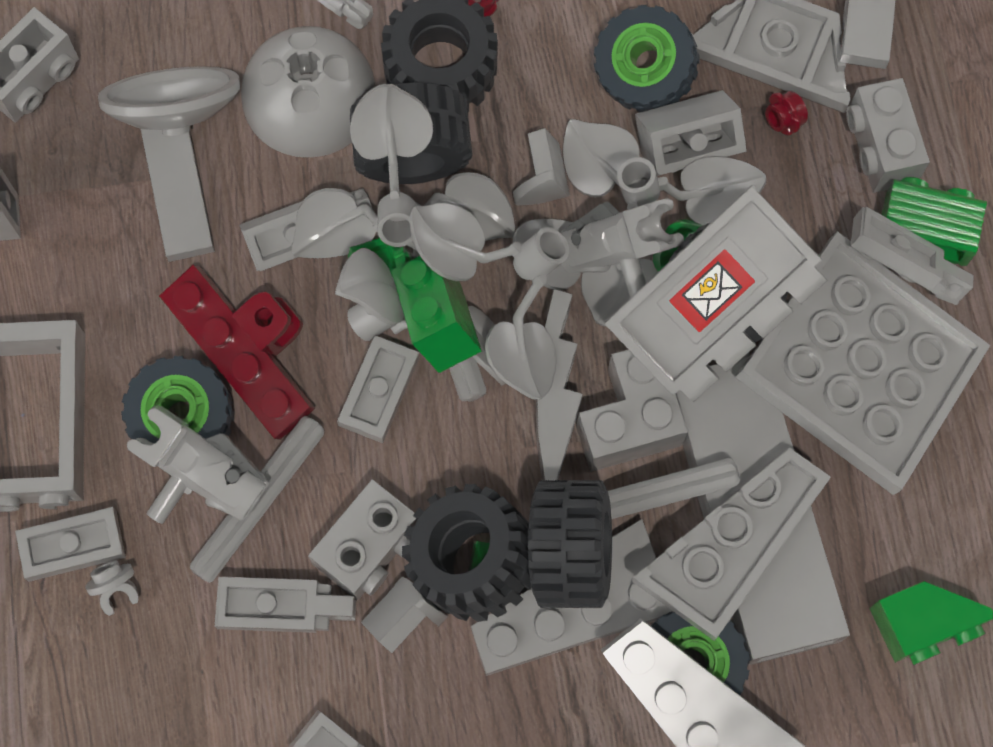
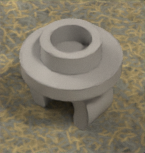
[85,560,138,616]

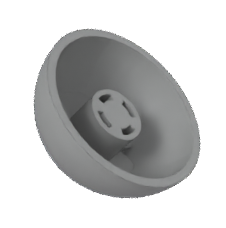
[241,26,376,157]

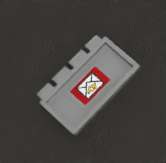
[604,185,828,402]

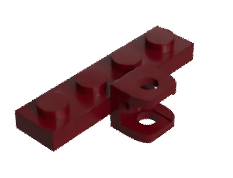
[159,264,316,440]

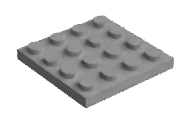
[735,231,990,495]

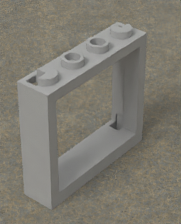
[0,320,85,512]

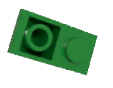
[869,581,993,665]

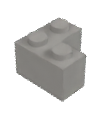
[576,349,688,472]

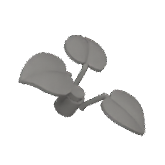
[291,84,515,258]
[563,119,766,326]
[335,201,506,386]
[410,203,581,400]

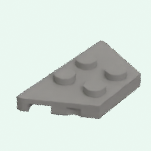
[691,0,850,113]

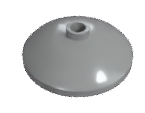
[98,67,240,136]

